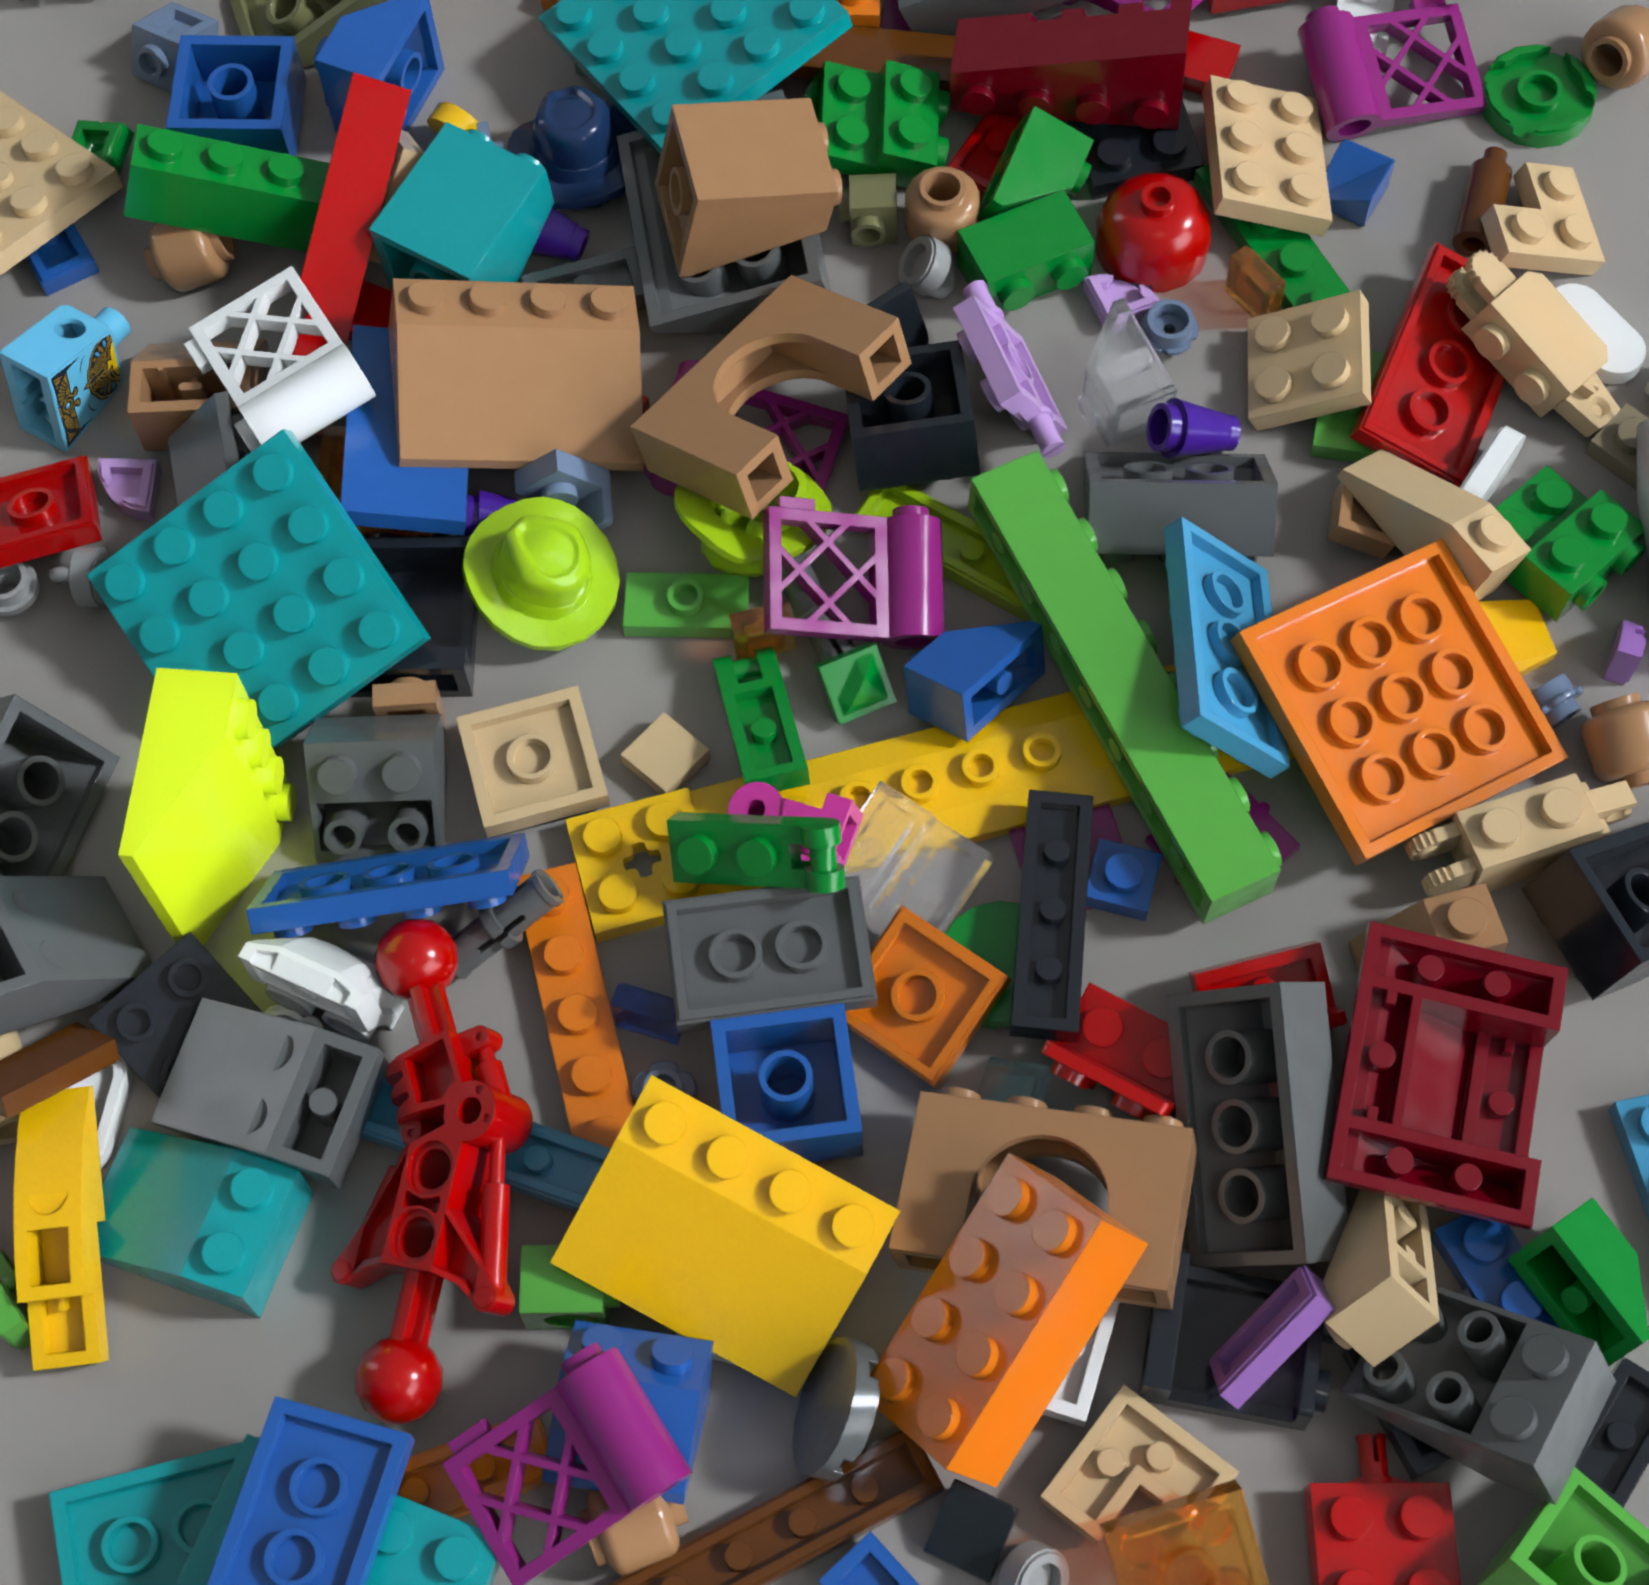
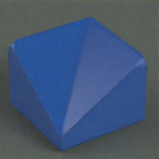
[1326,139,1395,227]

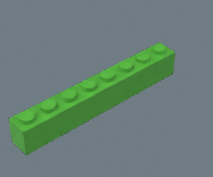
[968,450,1282,925]

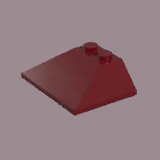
[1324,921,1569,1230]

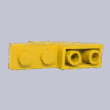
[13,1086,109,1371]

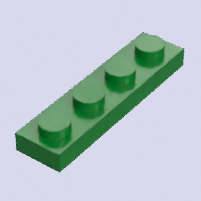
[1193,164,1350,309]

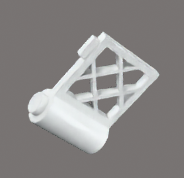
[184,266,376,452]

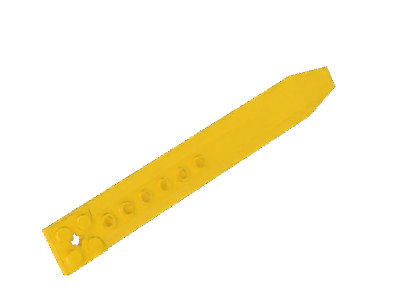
[565,600,1557,943]

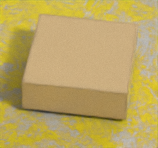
[621,712,711,794]

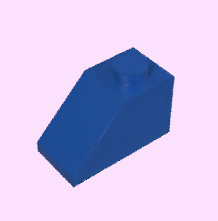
[903,621,1046,742]

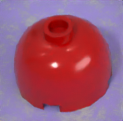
[1095,173,1211,293]

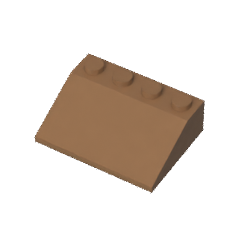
[388,278,644,471]

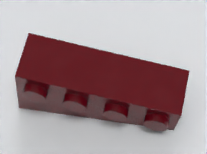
[950,0,1192,130]

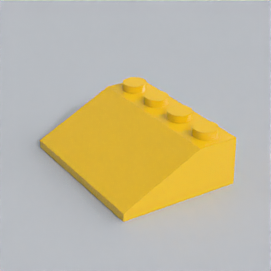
[550,1075,900,1397]

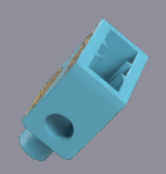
[0,305,131,453]

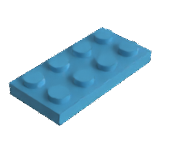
[1163,516,1290,779]

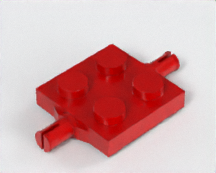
[1303,1433,1461,1585]

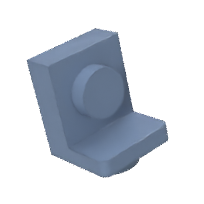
[131,1,219,92]
[514,449,613,530]

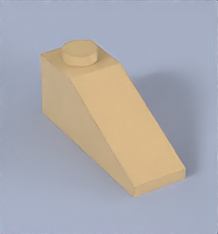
[1337,449,1531,601]
[1323,1189,1440,1367]

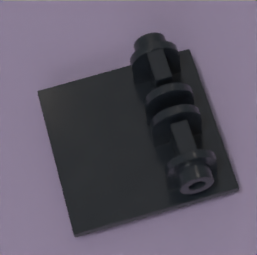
[88,932,263,1099]

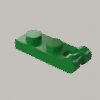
[712,646,810,791]
[667,812,846,894]

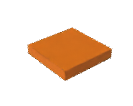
[845,905,1012,1089]

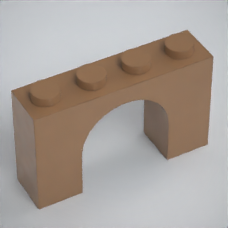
[630,275,912,520]
[889,1087,1197,1310]

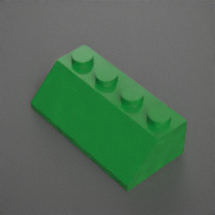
[123,123,329,252]

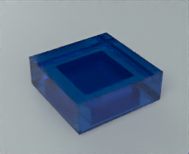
[610,983,682,1045]

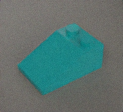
[97,1127,315,1318]

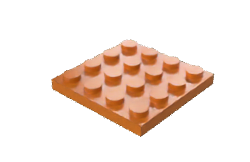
[1230,538,1569,866]

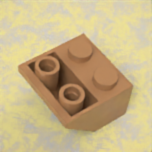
[127,339,268,451]

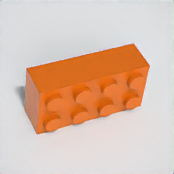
[869,1153,1148,1488]

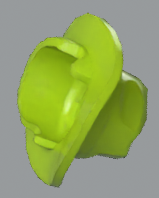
[674,461,832,578]
[462,496,620,651]

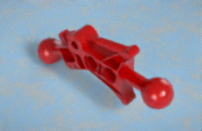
[331,919,533,1425]

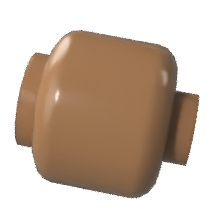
[1581,5,1649,89]
[905,166,980,253]
[144,223,237,292]
[1580,692,1649,790]
[578,1490,689,1576]

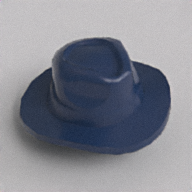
[507,85,637,209]

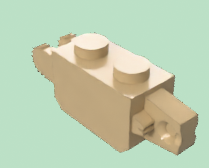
[1446,250,1621,438]
[1404,773,1637,897]

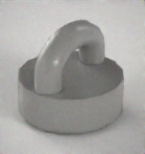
[898,235,956,299]
[49,546,111,608]
[991,1540,1069,1585]

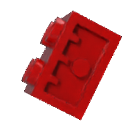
[1041,982,1176,1120]

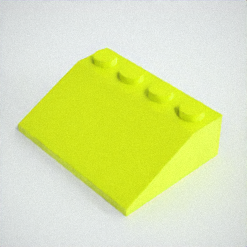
[118,668,297,946]

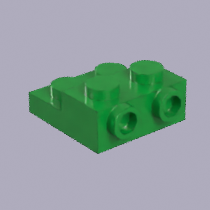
[816,60,950,188]
[1495,465,1646,622]

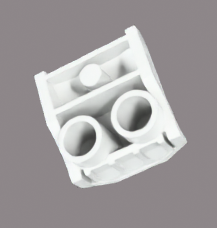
[238,937,404,1043]

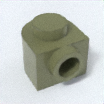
[838,173,898,247]

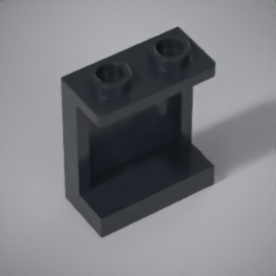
[351,532,478,697]
[1138,1252,1334,1431]

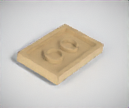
[1202,75,1333,237]

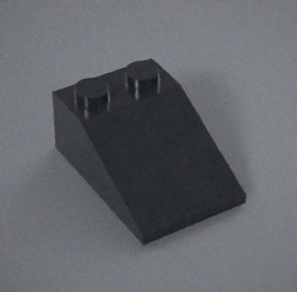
[1522,822,1649,1000]

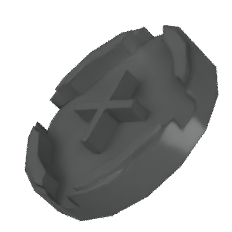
[793,1336,880,1481]

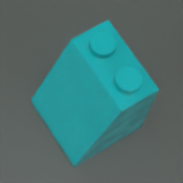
[369,122,554,290]

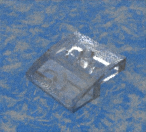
[845,780,995,937]

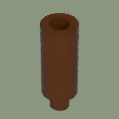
[1452,146,1513,257]

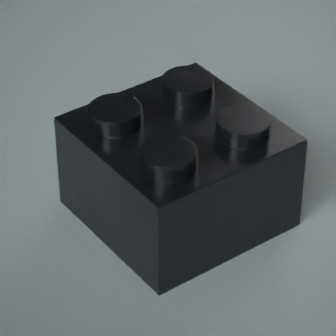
[845,340,980,492]

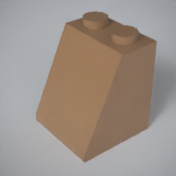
[654,98,842,277]

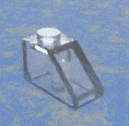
[1078,298,1178,447]

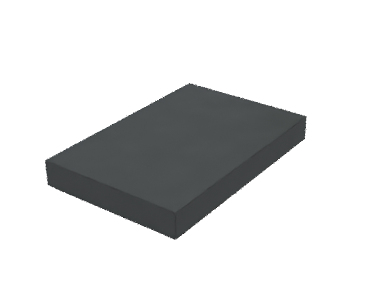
[662,875,878,1033]

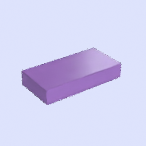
[1209,1264,1335,1409]

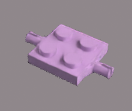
[953,280,1068,458]

